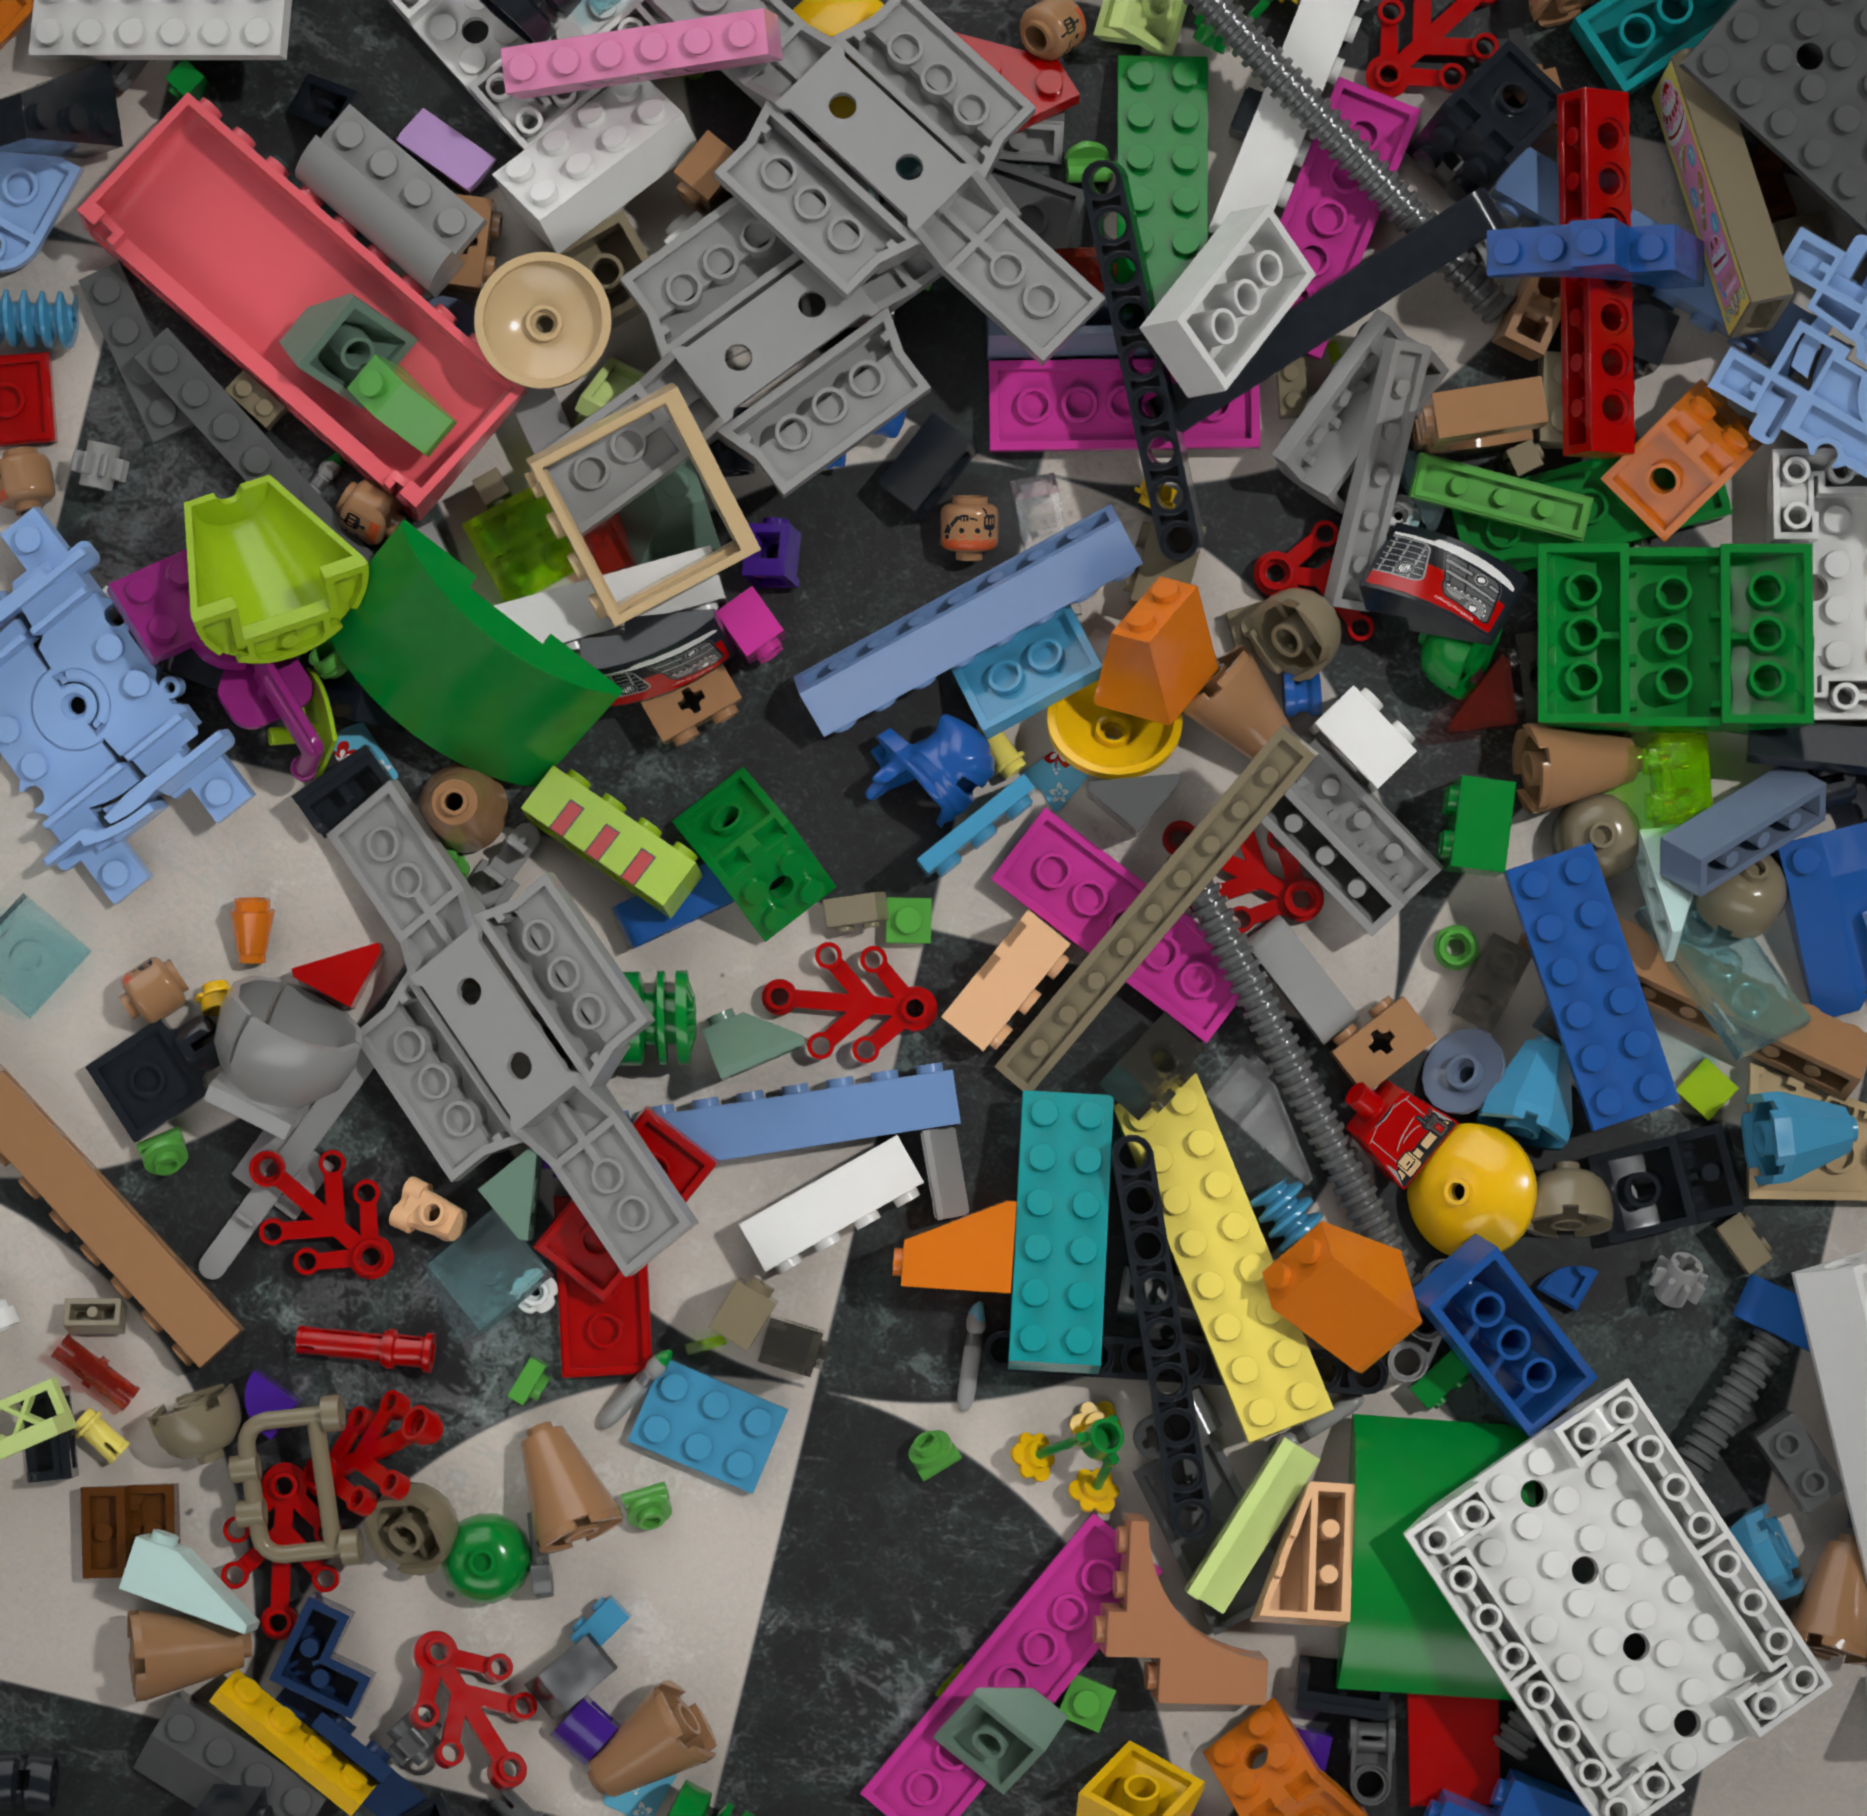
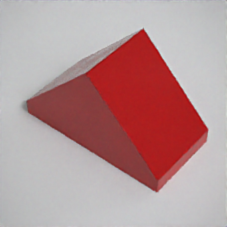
[291,942,385,1008]

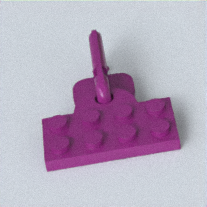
[107,549,324,782]

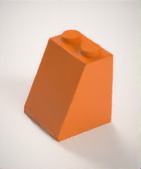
[1094,576,1219,726]
[892,1200,1017,1293]
[1262,1221,1423,1373]

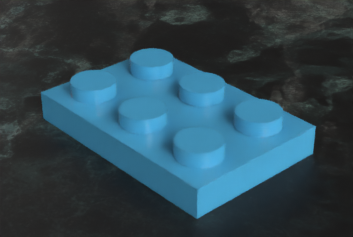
[951,604,1102,739]
[917,773,1035,878]
[628,1360,788,1494]

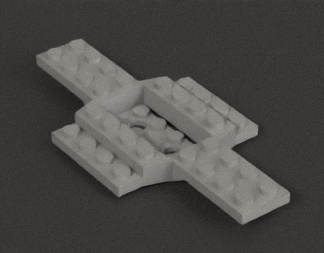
[645,0,1106,366]
[542,174,1022,537]
[326,780,699,1277]

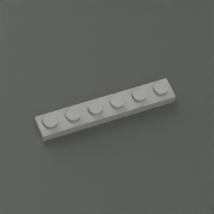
[1324,337,1432,612]

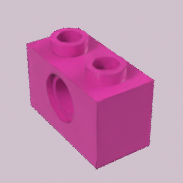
[716,586,786,665]

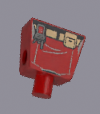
[1345,1080,1459,1190]

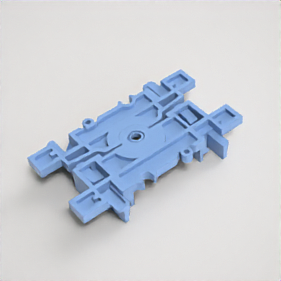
[1707,226,1867,478]
[0,507,256,905]

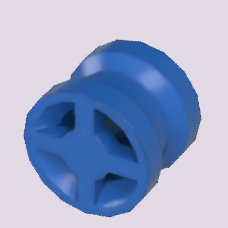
[1282,673,1322,717]

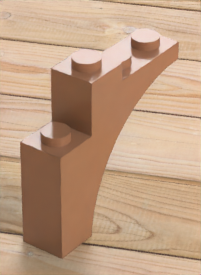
[1092,1513,1268,1705]

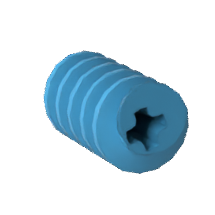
[0,289,79,349]
[1250,1176,1323,1254]

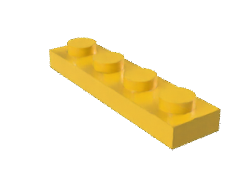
[209,1669,378,1816]

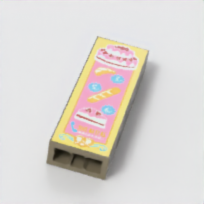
[1651,48,1795,339]

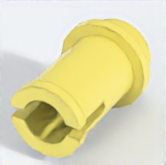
[979,729,1027,780]
[74,1407,130,1465]

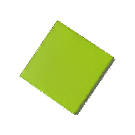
[1676,1057,1739,1121]

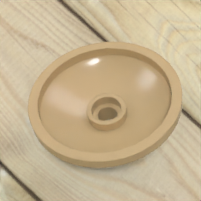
[474,252,612,389]

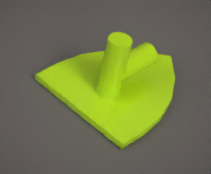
[267,668,338,780]

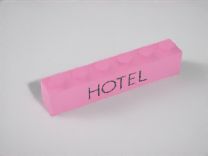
[500,8,783,99]

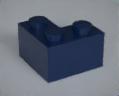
[269,1592,377,1719]

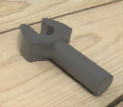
[527,1512,554,1598]

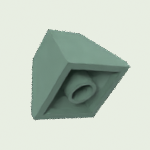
[279,293,418,409]
[615,459,721,566]
[702,1008,807,1081]
[932,1688,1069,1795]

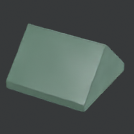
[478,1148,542,1241]

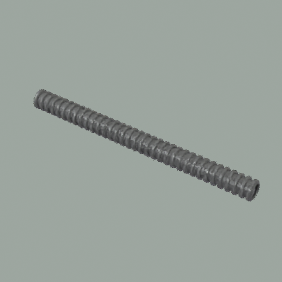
[1183,0,1514,324]
[1164,855,1423,1288]
[1492,1328,1790,1761]

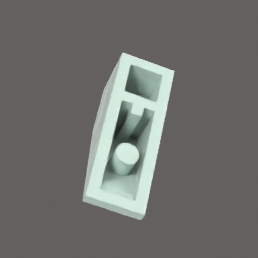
[1634,826,1694,962]
[119,1529,260,1634]

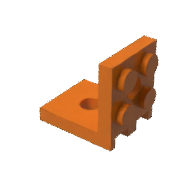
[1600,378,1763,542]
[1202,1697,1369,1816]

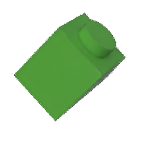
[347,354,457,457]

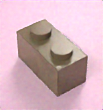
[1275,358,1308,419]
[225,369,288,431]
[1500,439,1545,478]
[472,467,514,512]
[823,892,889,933]
[1713,1212,1772,1275]
[63,1298,127,1334]

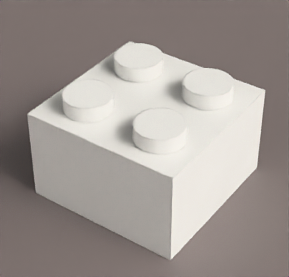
[1308,685,1417,793]

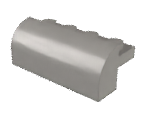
[295,104,488,298]
[1271,309,1449,514]
[1261,737,1443,937]

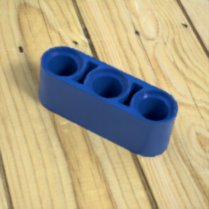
[611,864,734,949]
[1732,1274,1811,1353]

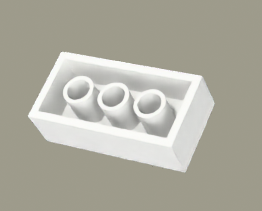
[492,80,697,254]
[1139,204,1316,398]

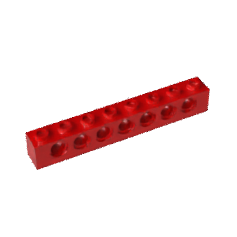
[1557,87,1636,459]

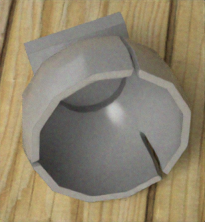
[203,976,362,1140]

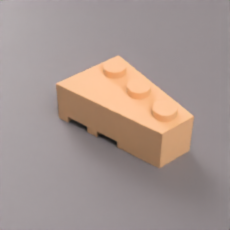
[941,909,1071,1052]
[1250,1481,1355,1628]

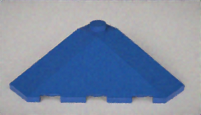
[1770,822,1867,1017]

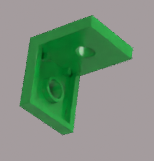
[672,767,836,942]

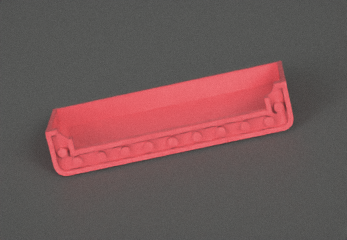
[77,92,527,523]

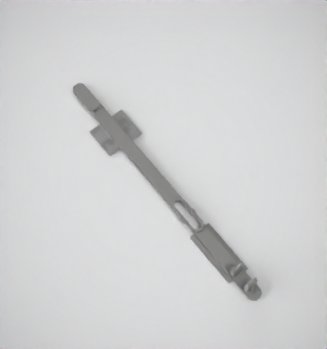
[199,823,540,1280]

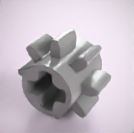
[70,440,130,492]
[1649,1252,1708,1308]

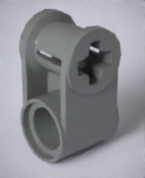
[1133,1385,1222,1459]
[1347,1716,1396,1806]

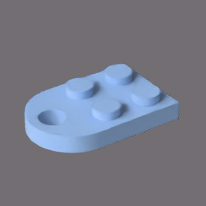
[0,151,84,273]

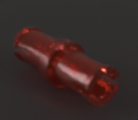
[50,1333,141,1411]

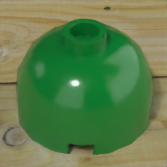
[1418,629,1502,700]
[441,1513,532,1604]

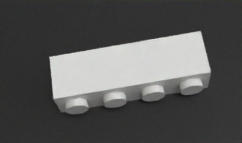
[739,1135,924,1275]

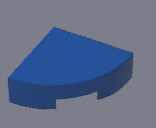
[1536,1265,1599,1311]

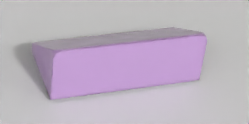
[395,108,497,196]

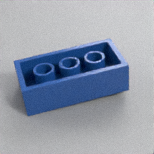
[1413,1234,1598,1437]

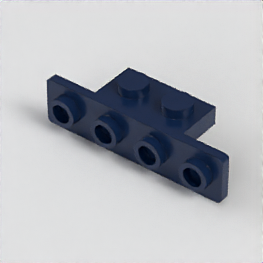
[275,1688,427,1816]

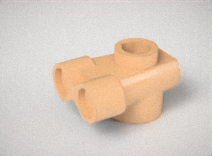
[389,1176,467,1241]

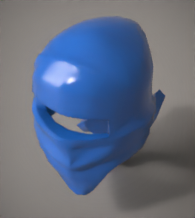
[865,714,995,828]

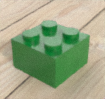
[1436,775,1516,877]

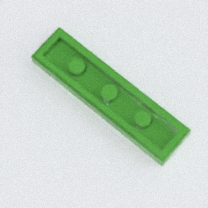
[1407,452,1594,543]

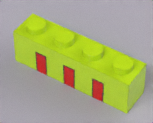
[521,765,703,919]

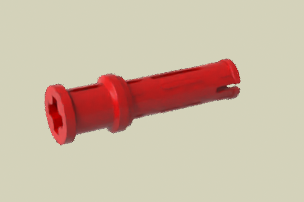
[295,1325,436,1373]

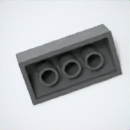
[133,1690,328,1816]

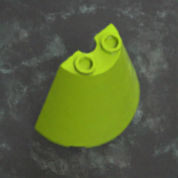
[184,474,369,664]

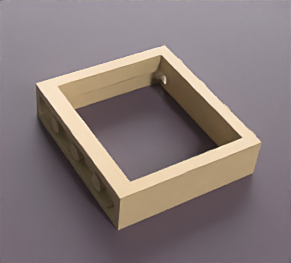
[524,383,761,627]

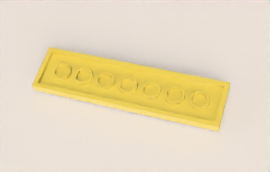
[1113,1073,1334,1445]

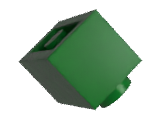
[165,60,212,102]
[1407,1349,1469,1409]

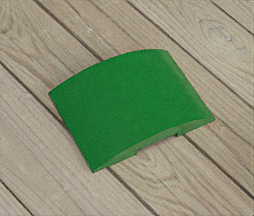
[329,519,623,787]
[1537,543,1814,732]
[1336,1414,1536,1700]

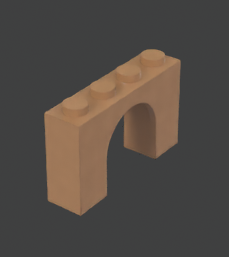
[1410,376,1549,458]

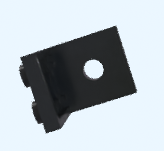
[1405,39,1565,203]

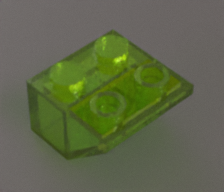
[461,487,575,602]
[1641,733,1713,828]

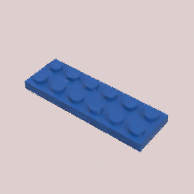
[1504,842,1680,1132]

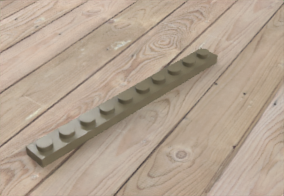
[994,724,1319,1091]

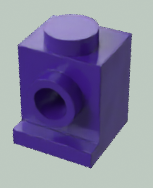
[742,517,801,588]

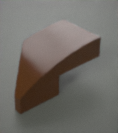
[1751,140,1797,223]

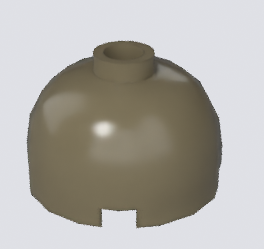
[1250,588,1342,682]
[1551,793,1641,881]
[1693,855,1787,939]
[1526,1161,1614,1238]
[147,1383,242,1465]
[364,1482,458,1576]

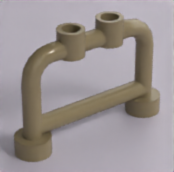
[228,1394,365,1566]

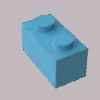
[570,1595,631,1646]

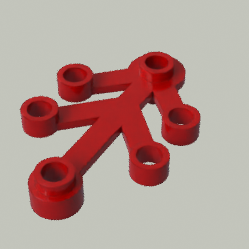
[1365,0,1499,98]
[1253,520,1374,642]
[1162,820,1324,933]
[762,942,937,1063]
[249,1149,394,1279]
[303,1390,444,1517]
[221,1462,342,1640]
[409,1631,537,1791]

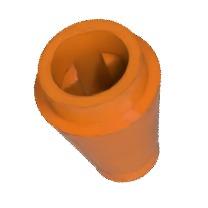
[229,897,275,964]

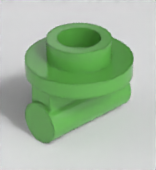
[1064,141,1113,183]
[136,1126,188,1176]
[909,1430,962,1481]
[621,1481,672,1530]

